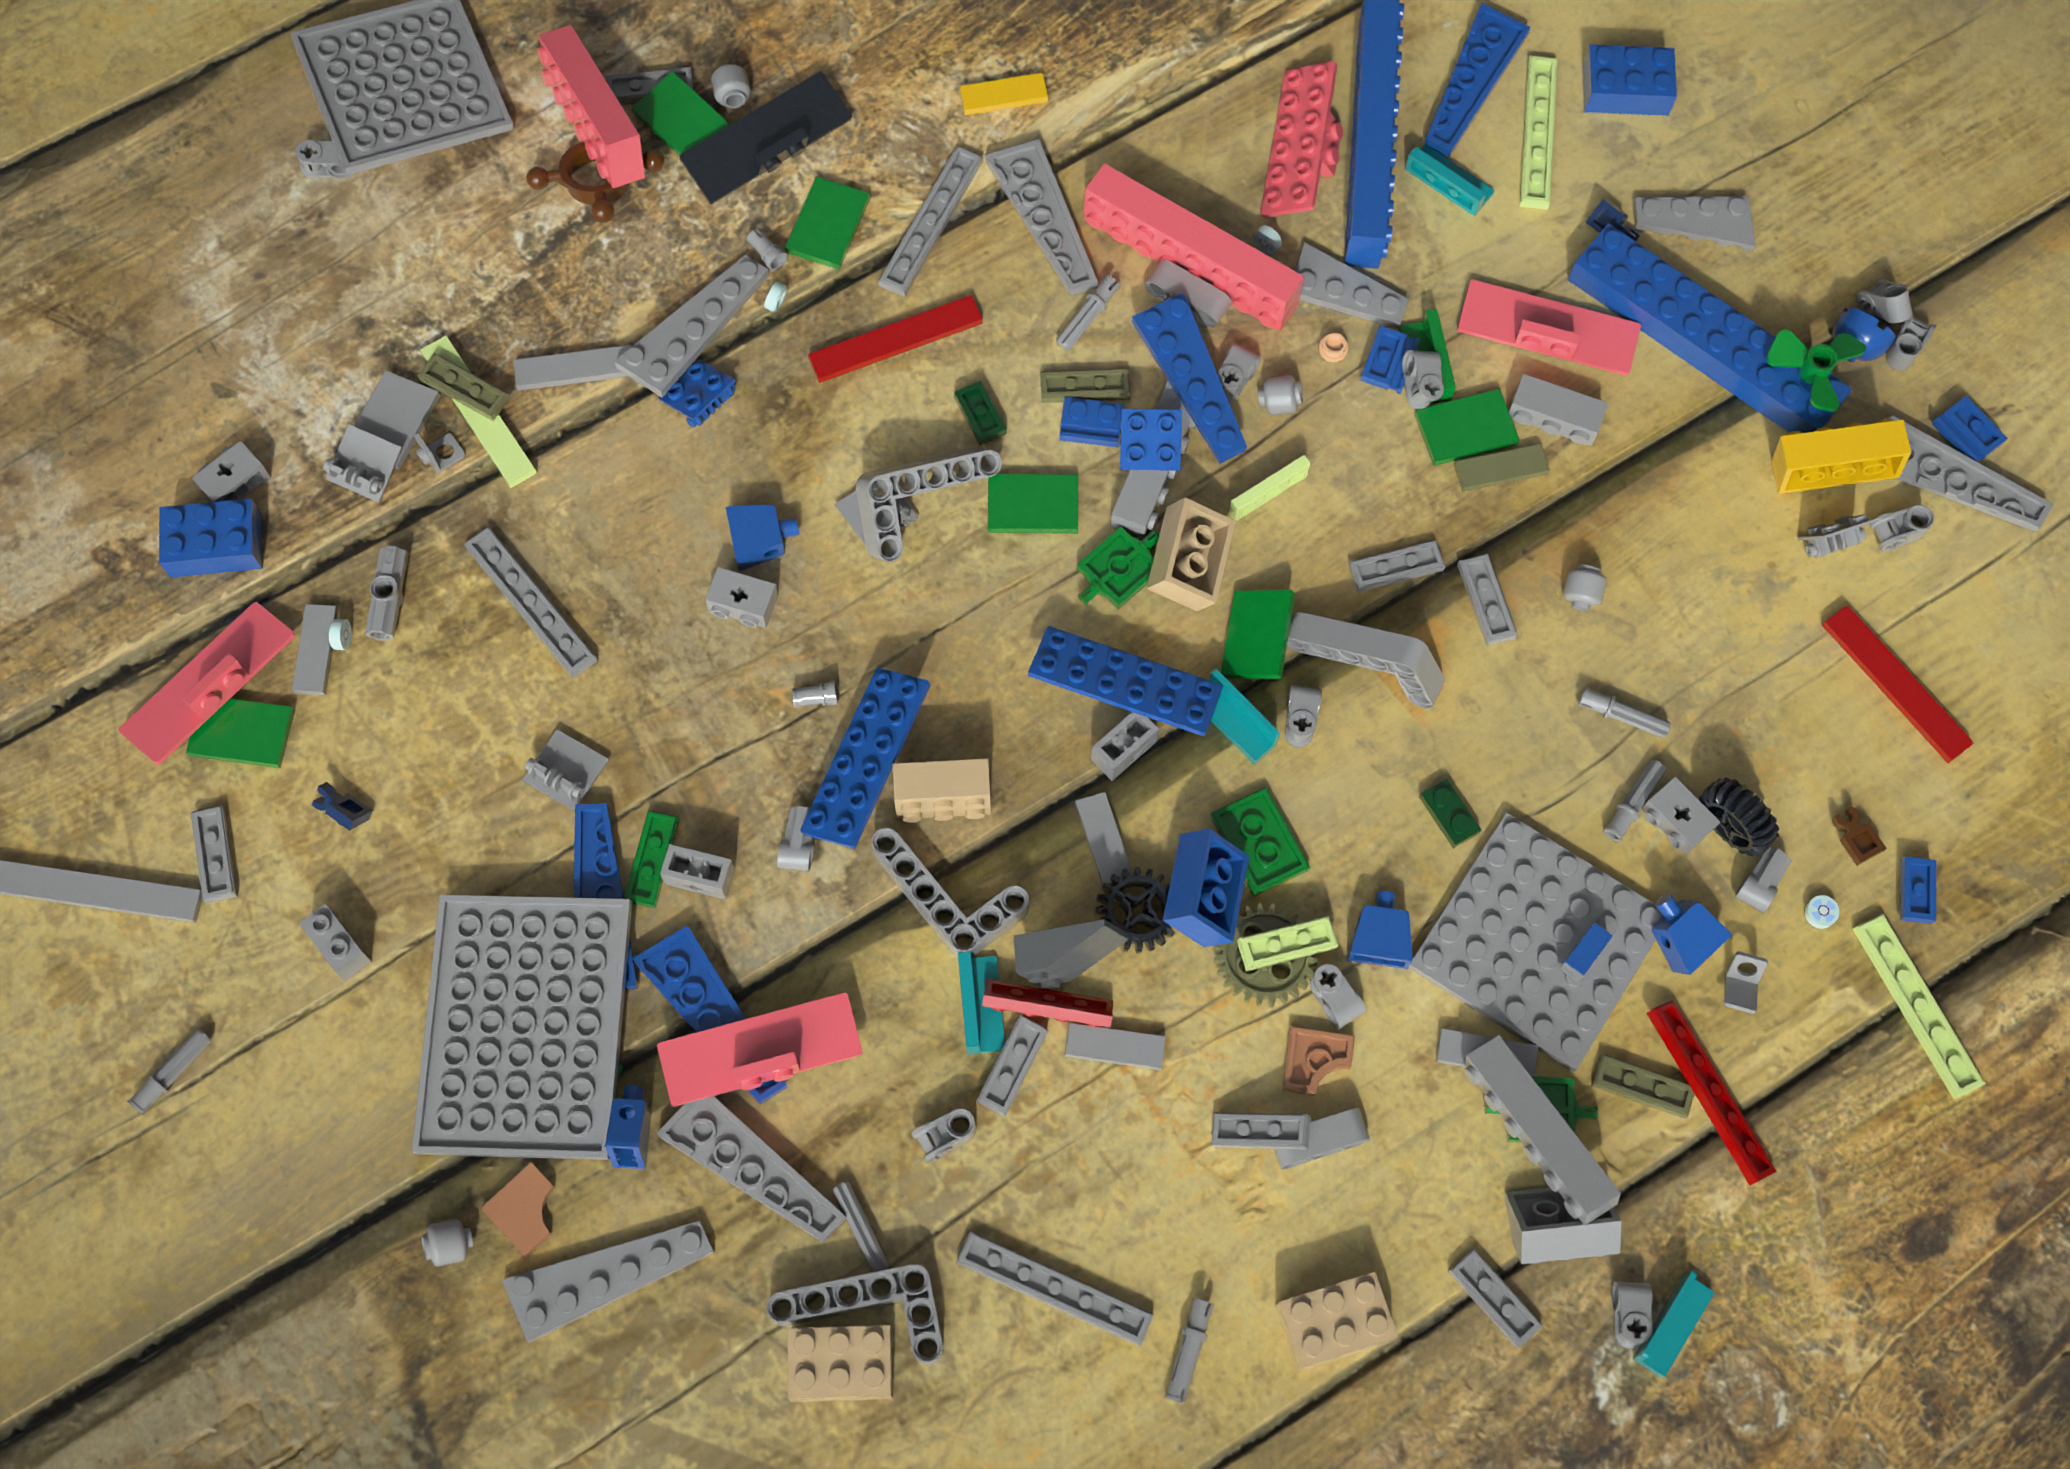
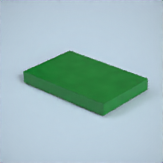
[631,71,730,156]
[785,177,870,270]
[1415,389,1520,466]
[988,474,1078,534]
[1221,590,1295,679]
[186,699,295,768]
[1210,787,1310,897]

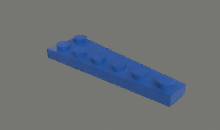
[1425,3,1531,157]
[1132,292,1247,464]
[574,803,638,990]
[632,925,788,1105]

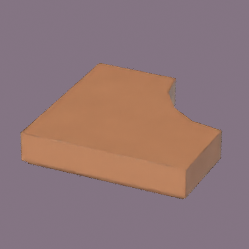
[1282,1025,1355,1096]
[481,1162,555,1258]

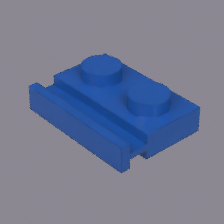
[1360,326,1420,394]
[1932,396,2008,462]
[1059,397,1124,448]

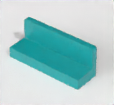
[1405,145,1494,217]
[1209,669,1280,765]
[958,951,1005,1055]
[1633,1270,1715,1378]

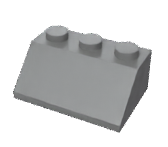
[1505,1187,1621,1264]

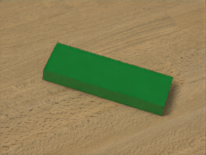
[624,810,680,908]

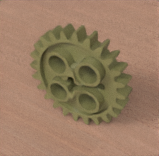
[1214,903,1318,1007]

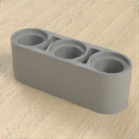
[1144,260,1232,328]
[1274,1108,1370,1169]

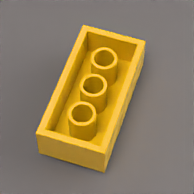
[1771,419,1911,494]

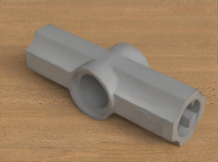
[365,546,408,641]

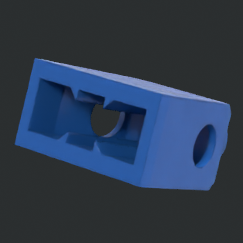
[725,505,800,571]
[1347,891,1413,969]
[1652,894,1732,975]
[605,1085,651,1169]

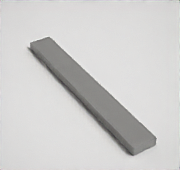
[0,860,202,923]

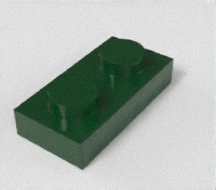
[954,381,1007,445]
[1419,779,1481,849]

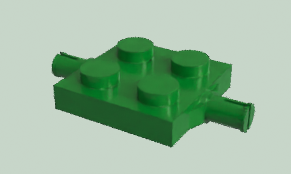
[1076,526,1159,610]
[1484,1076,1598,1143]

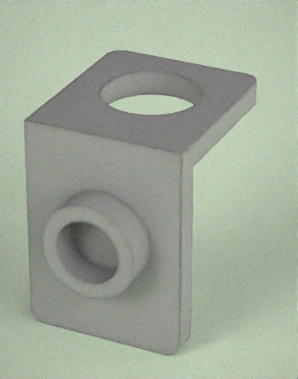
[413,433,466,474]
[1724,951,1768,1014]

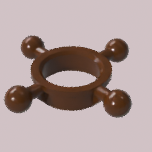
[526,141,665,223]

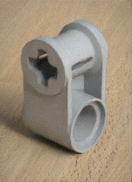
[295,140,353,178]
[1856,279,1913,323]
[1886,314,1936,371]
[1217,343,1261,402]
[1402,350,1444,410]
[1869,505,1934,552]
[1285,685,1322,748]
[1310,964,1366,1029]
[911,1108,976,1163]
[1612,1281,1652,1349]

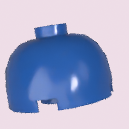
[1833,307,1896,363]

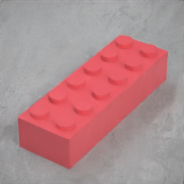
[537,25,645,189]

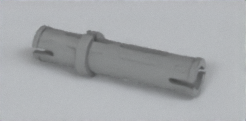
[1164,1298,1214,1404]

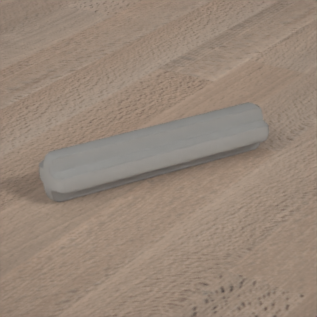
[833,1181,889,1272]

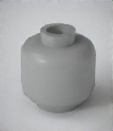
[711,64,751,108]
[1258,375,1303,416]
[1563,565,1607,611]
[421,1219,473,1266]

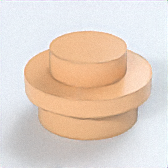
[1319,333,1348,362]

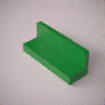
[1399,309,1456,404]

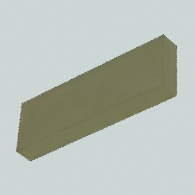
[417,353,510,421]
[1040,368,1130,403]
[1454,444,1550,492]
[1592,1054,1694,1119]

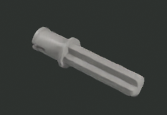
[1056,275,1120,351]
[1578,687,1671,738]
[1603,760,1667,842]
[127,1029,211,1115]

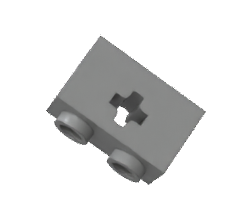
[192,441,271,502]
[705,567,778,628]
[1091,712,1159,781]
[1642,777,1720,855]
[660,844,735,900]
[299,904,371,981]

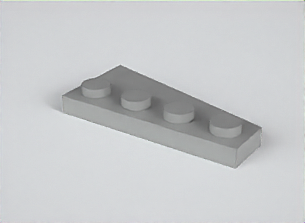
[1632,196,1755,252]
[1295,242,1408,329]

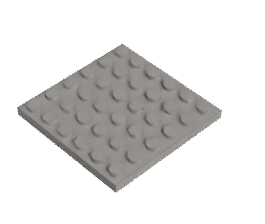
[290,0,513,176]
[1408,812,1663,1073]

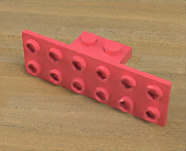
[1261,61,1343,218]
[1457,280,1641,376]
[118,602,296,765]
[657,993,863,1107]

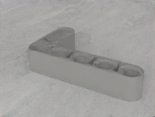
[856,447,1002,562]
[1287,612,1445,709]
[872,828,1029,958]
[766,1264,943,1366]

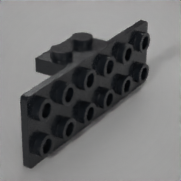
[679,71,852,204]

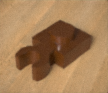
[1832,806,1887,866]

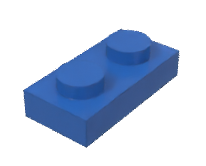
[1900,856,1936,924]

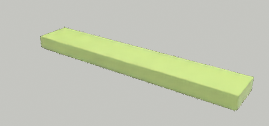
[1519,56,1558,210]
[421,336,537,488]
[1852,914,1985,1100]

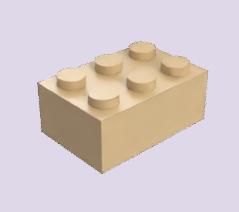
[1146,498,1236,611]
[893,758,991,823]
[1276,1272,1398,1372]
[788,1325,893,1402]

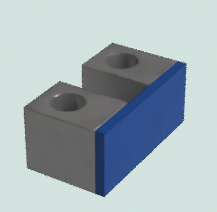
[1559,922,1613,982]

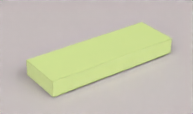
[1229,455,1310,521]
[1237,916,1338,971]

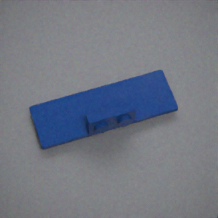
[1028,626,1223,736]
[800,668,931,849]

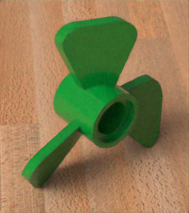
[1766,330,1866,412]

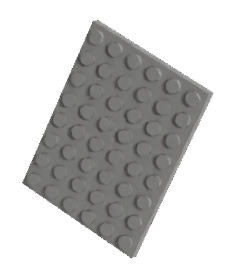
[412,895,632,1160]

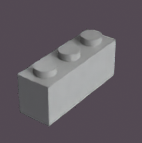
[1509,374,1608,446]

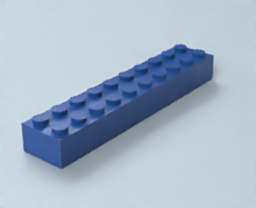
[1344,0,1404,269]
[1568,223,1853,433]

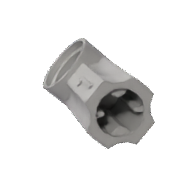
[777,806,814,872]
[1735,847,1792,913]

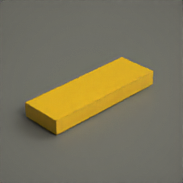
[959,73,1048,115]

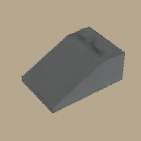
[1014,919,1129,989]

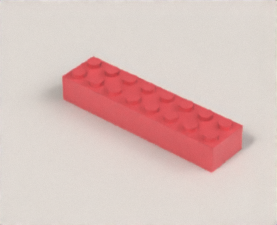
[1084,163,1305,331]

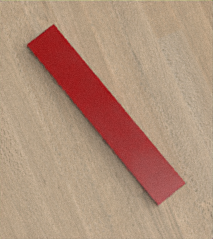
[808,295,983,383]
[1822,605,1974,764]
[1646,1000,1777,1186]

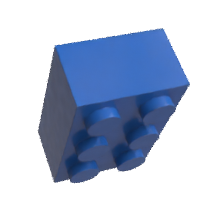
[1582,45,1677,116]
[159,499,262,577]
[1163,828,1250,947]

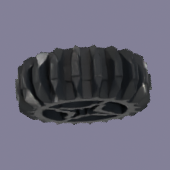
[1699,777,1780,856]
[1095,867,1175,954]

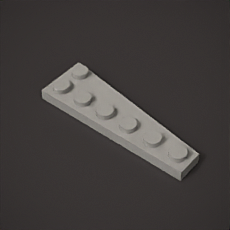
[986,139,1098,296]
[614,255,769,397]
[1889,415,2053,532]
[656,1096,847,1243]
[502,1221,714,1343]

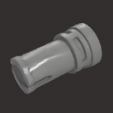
[746,228,788,271]
[792,680,838,708]

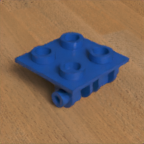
[658,359,736,428]
[1120,409,1182,471]

